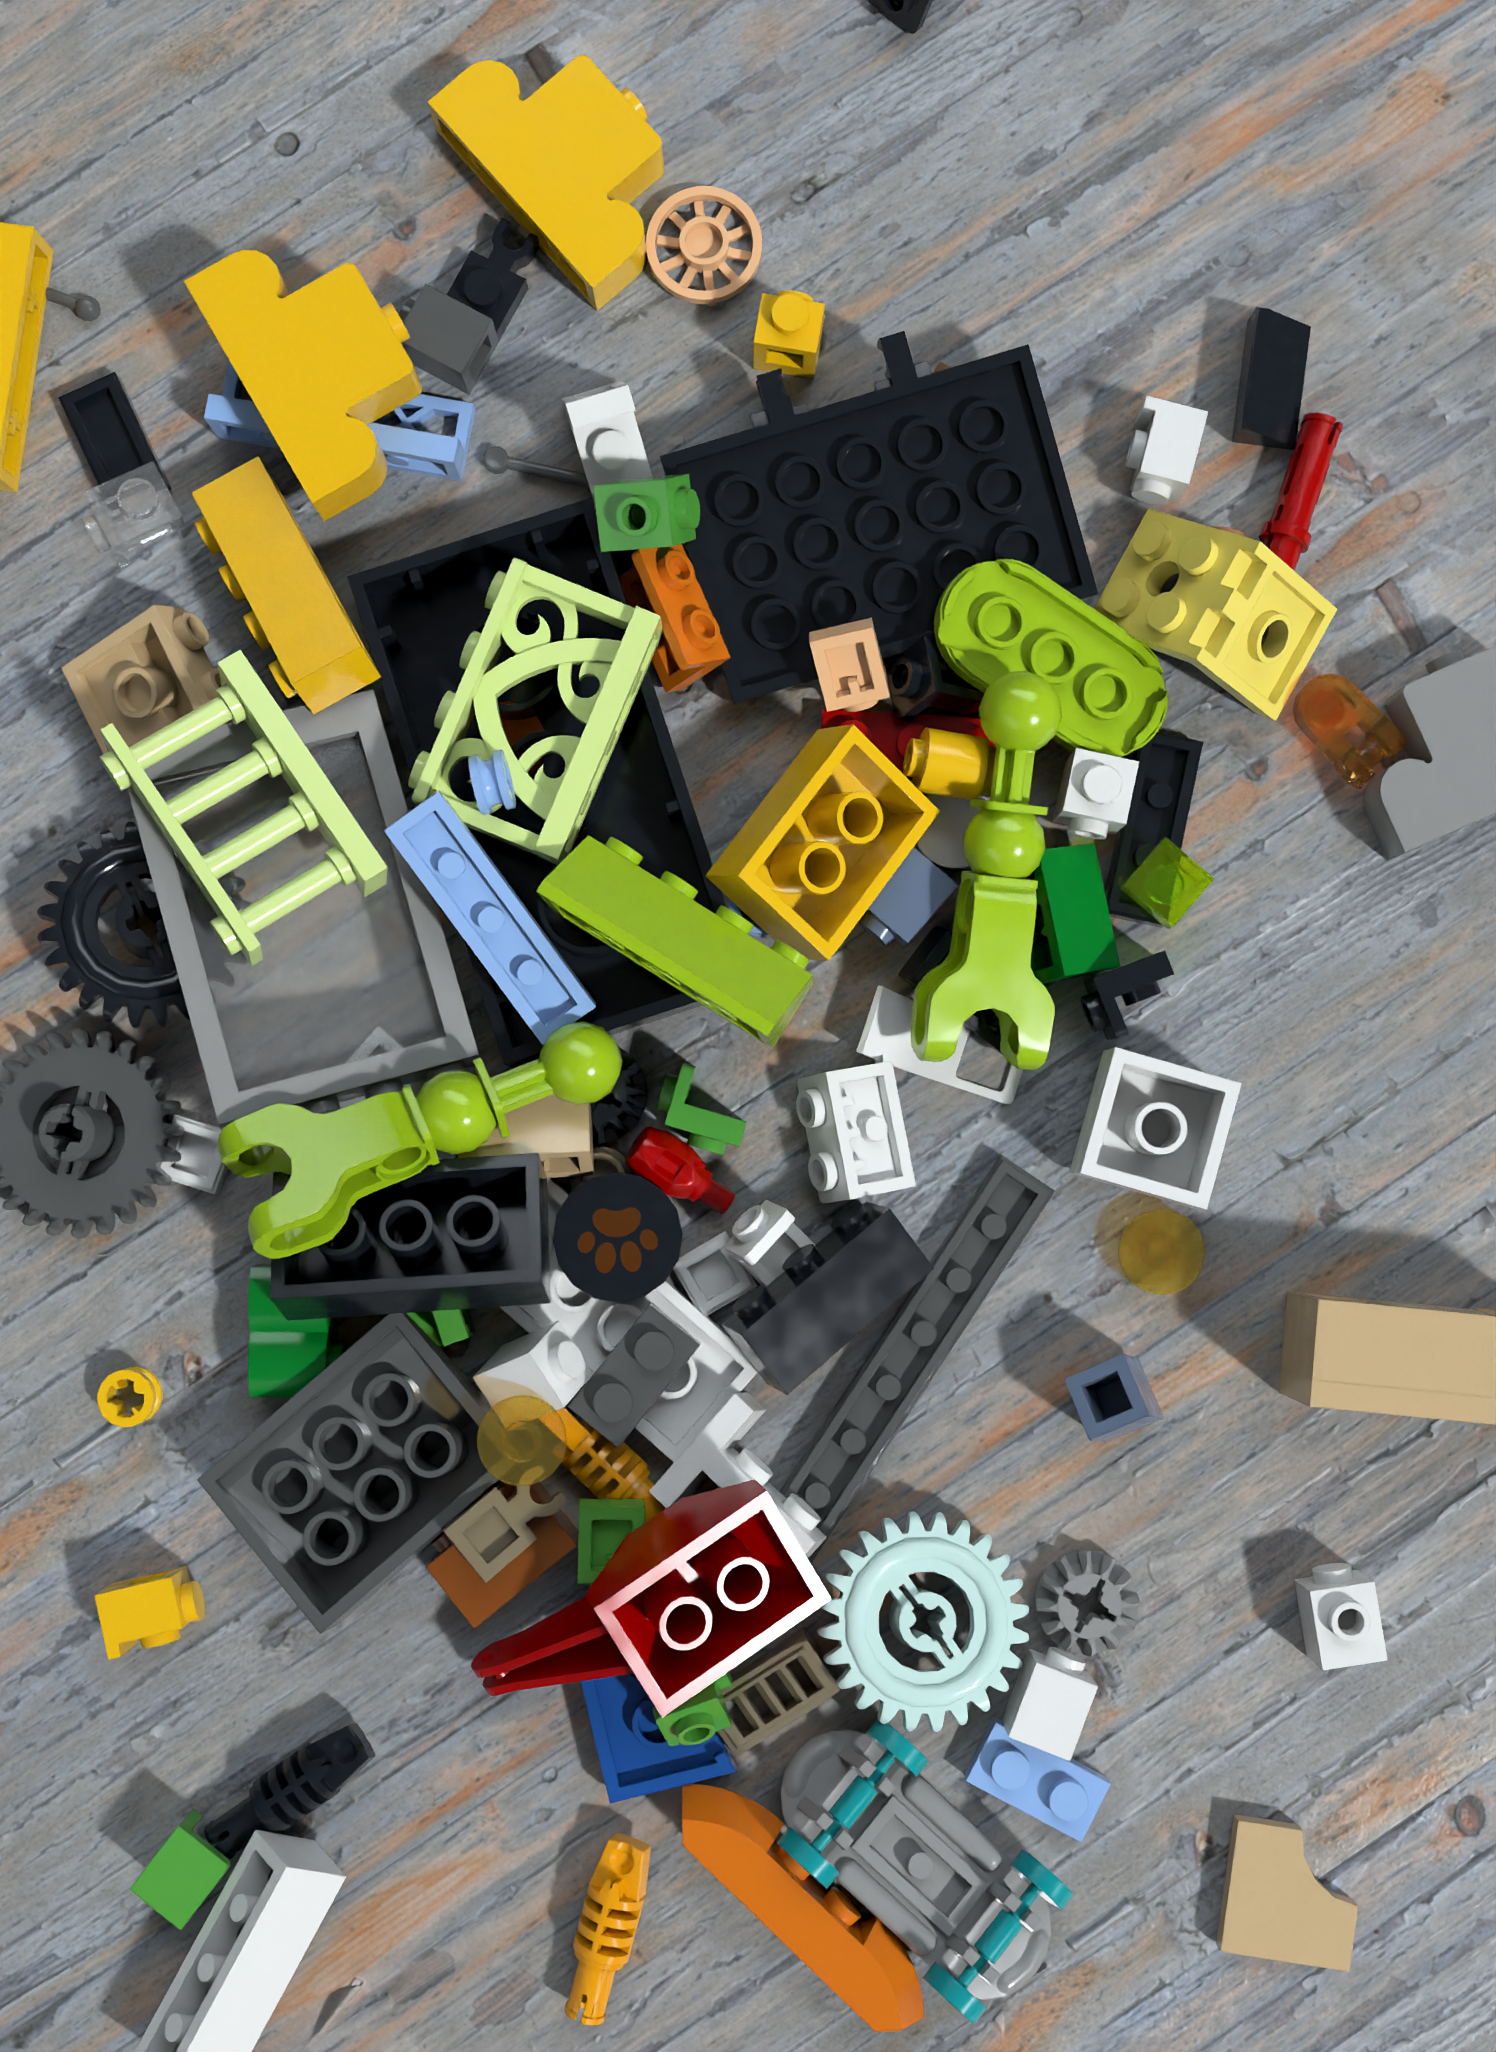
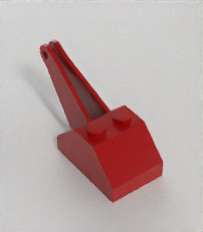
[471,1479,831,1718]

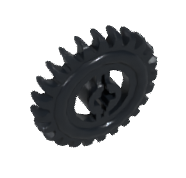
[37,822,251,1028]

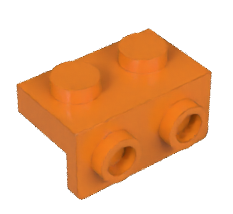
[618,544,731,693]

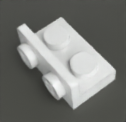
[796,1061,916,1204]

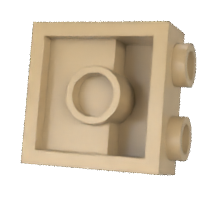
[61,604,233,754]

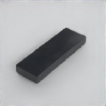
[1105,732,1203,928]

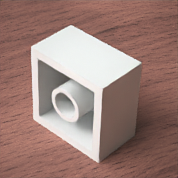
[1069,1047,1242,1210]

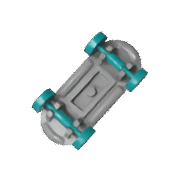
[777,1719,1074,2025]

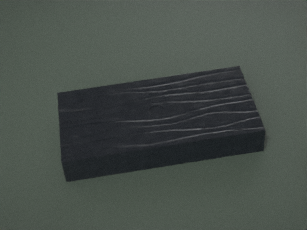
[347,497,726,1068]

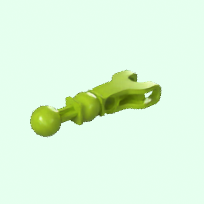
[911,671,1062,1070]
[217,1021,622,1259]

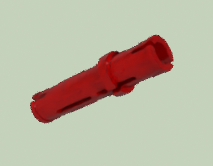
[1259,412,1343,570]

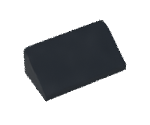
[1232,307,1311,450]

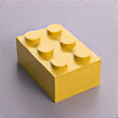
[705,724,940,961]

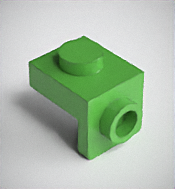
[657,1063,747,1155]
[653,1672,733,1746]

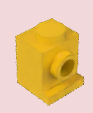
[753,290,825,379]
[94,1565,205,1660]

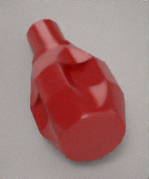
[625,1126,736,1215]

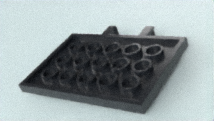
[660,331,1098,705]

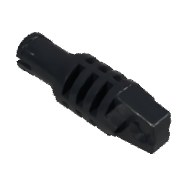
[204,1723,376,1860]

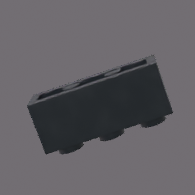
[722,1202,934,1395]

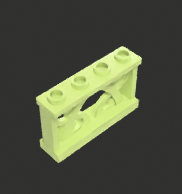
[408,557,663,865]

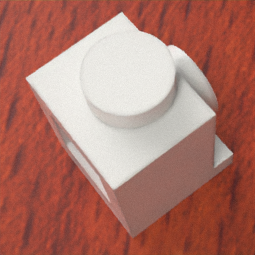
[1125,396,1208,505]

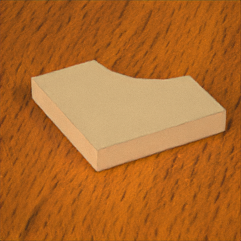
[1216,1814,1358,1972]

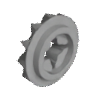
[1035,1550,1140,1657]

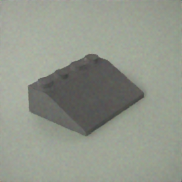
[197,1313,535,1634]

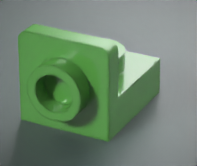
[577,1499,645,1586]

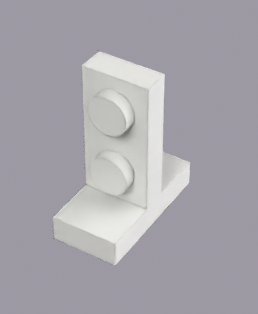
[562,381,653,508]
[649,1392,827,1558]

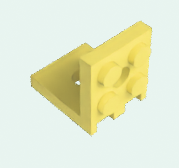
[1094,509,1338,721]

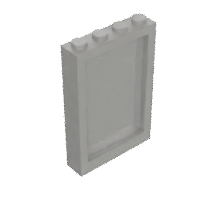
[127,690,479,1131]

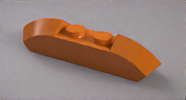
[682,1784,925,2032]

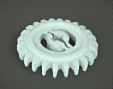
[817,1511,1029,1732]

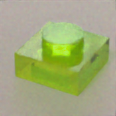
[1120,837,1215,930]

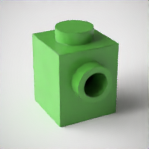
[593,474,700,552]

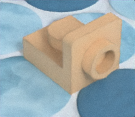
[809,617,890,712]

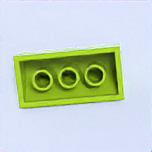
[536,835,814,1049]

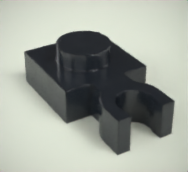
[447,218,540,341]

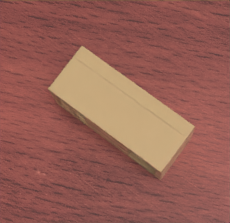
[1279,1291,1496,1425]

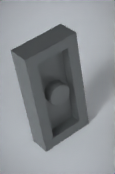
[568,1303,701,1448]

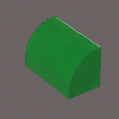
[1027,843,1121,984]

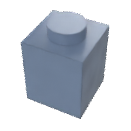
[859,847,958,949]
[1064,1354,1164,1443]

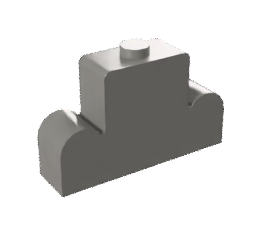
[1363,645,1496,861]

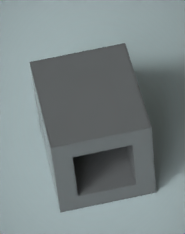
[399,283,499,395]

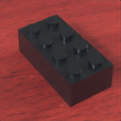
[270,1153,551,1321]

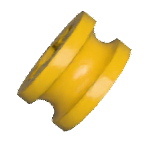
[97,1366,163,1427]

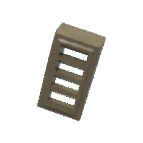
[717,1627,842,1758]

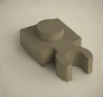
[441,1465,566,1583]

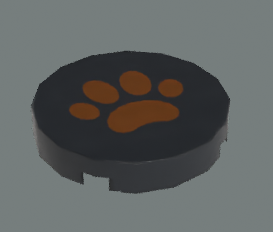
[553,1172,683,1303]

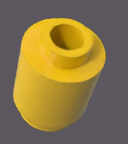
[903,727,996,801]

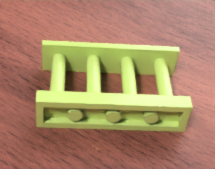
[99,650,388,966]

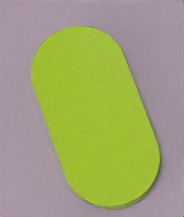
[934,559,1168,757]

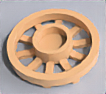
[646,186,762,306]

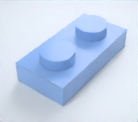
[964,1717,1111,1842]

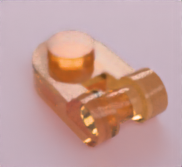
[1293,673,1406,789]

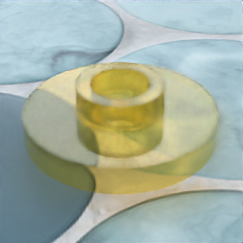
[1118,1209,1205,1295]
[477,1395,567,1487]

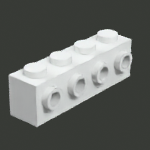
[135,1830,346,2052]

